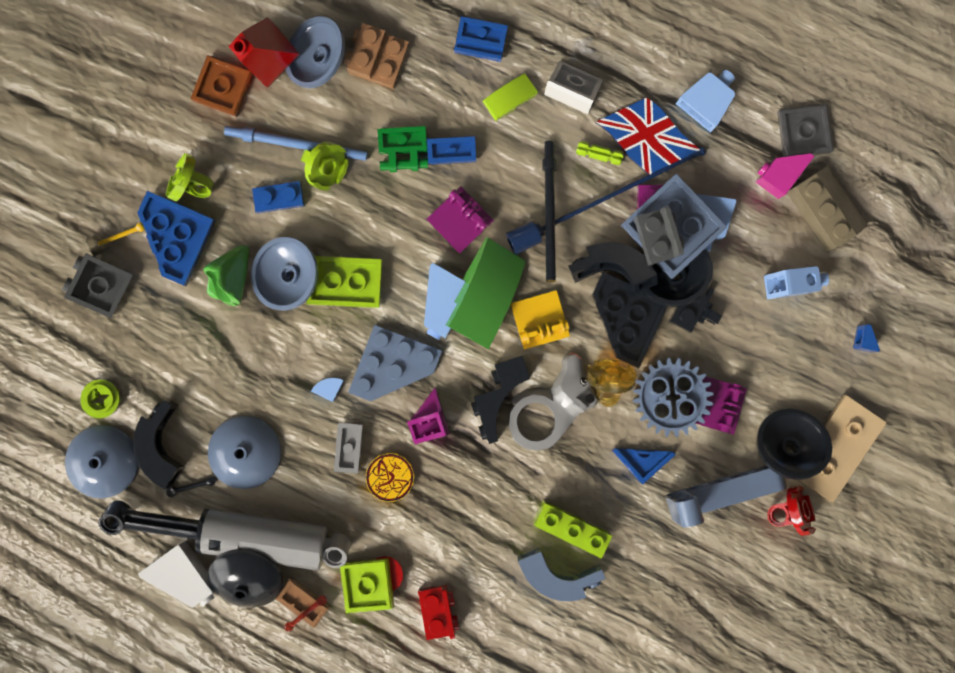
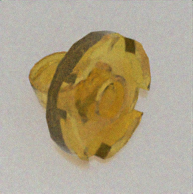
[587,359,637,407]

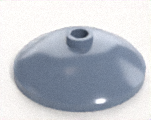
[286,16,345,89]
[251,237,318,311]
[208,416,281,489]
[65,425,139,498]

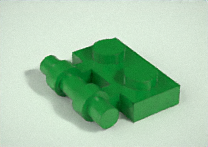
[377,126,428,173]

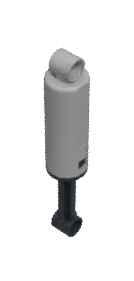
[98,500,351,570]

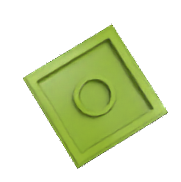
[340,558,395,613]

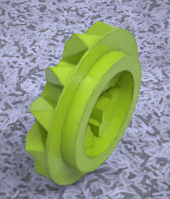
[80,379,121,418]

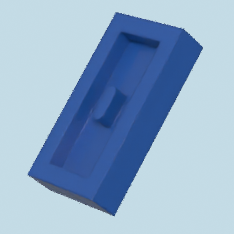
[427,136,476,165]
[252,181,305,214]

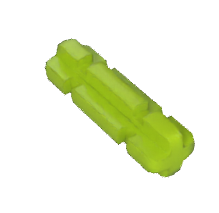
[576,141,624,165]

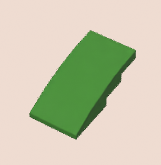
[446,237,526,349]

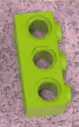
[533,500,612,559]

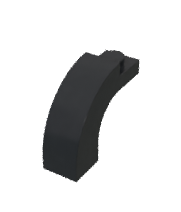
[568,242,658,294]
[134,400,185,489]

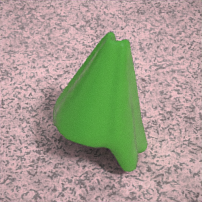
[203,245,249,306]

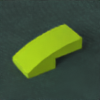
[482,73,538,121]

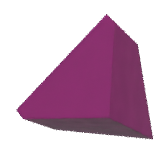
[407,388,450,445]

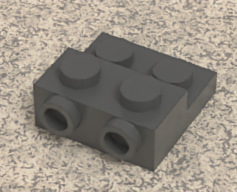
[62,253,133,318]

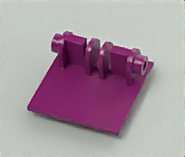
[426,186,494,254]
[688,376,747,435]

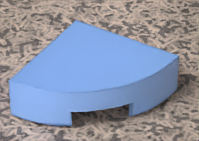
[311,378,344,402]

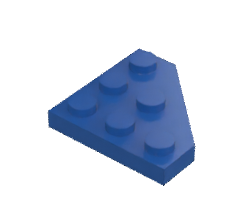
[137,191,216,287]

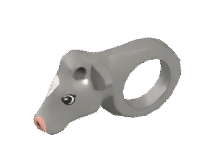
[508,352,598,451]

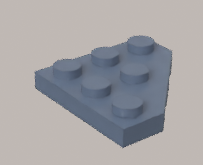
[348,325,442,401]

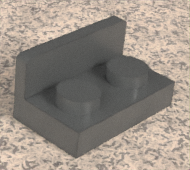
[634,206,684,266]

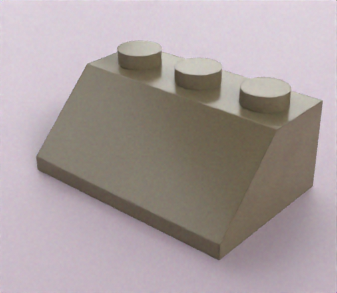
[787,166,868,252]

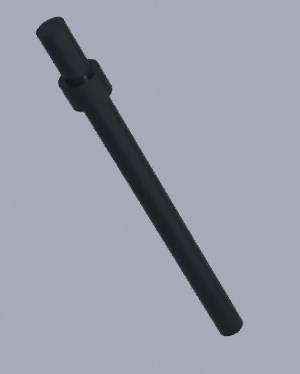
[542,141,557,282]

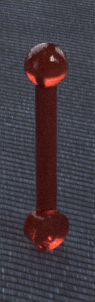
[284,595,327,632]

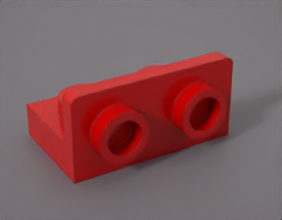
[418,584,459,640]

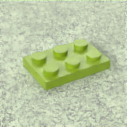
[306,256,382,308]

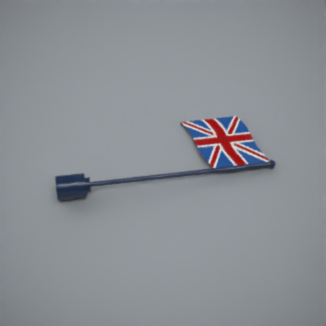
[505,97,706,255]

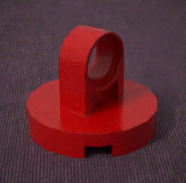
[767,485,816,536]

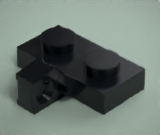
[668,288,722,333]

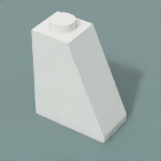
[138,541,215,608]

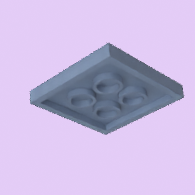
[621,174,727,279]

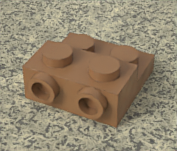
[344,23,409,89]

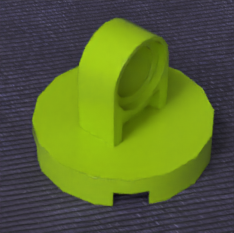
[300,141,348,191]
[166,153,213,201]

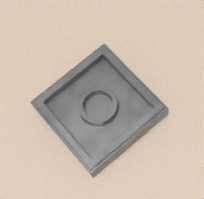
[777,104,833,157]

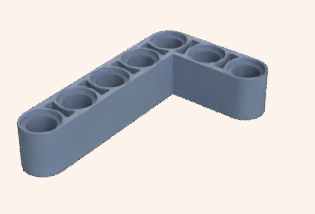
[665,466,787,527]

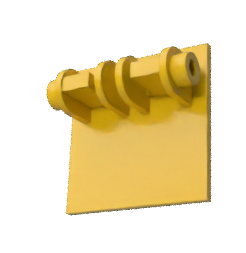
[511,290,570,350]

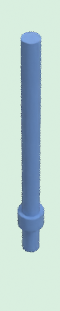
[224,126,368,161]

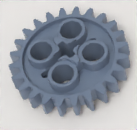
[633,358,713,437]

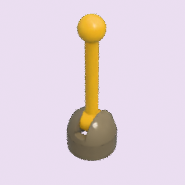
[86,222,145,256]

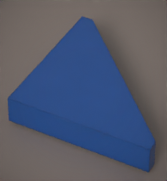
[611,448,676,485]

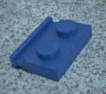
[454,16,508,62]

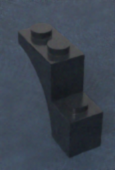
[471,356,530,444]

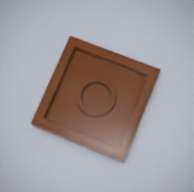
[190,55,253,118]

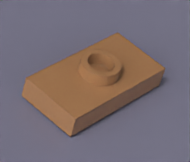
[276,577,330,628]

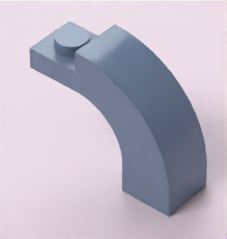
[517,548,606,601]

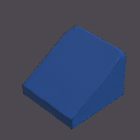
[853,324,880,353]

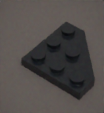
[592,272,667,368]

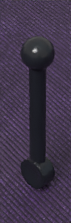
[166,477,216,497]

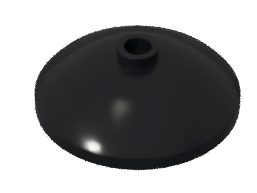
[644,249,713,307]
[756,409,832,480]
[208,549,283,608]

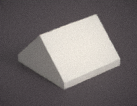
[544,61,603,114]

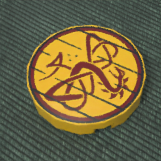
[366,453,414,502]

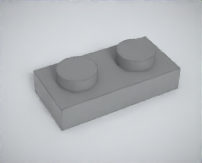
[334,422,364,474]

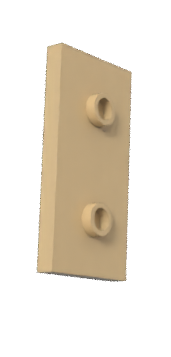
[798,395,887,503]

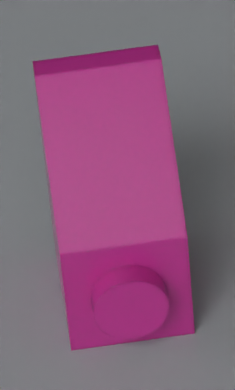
[756,153,814,199]

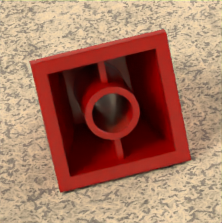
[228,17,300,87]

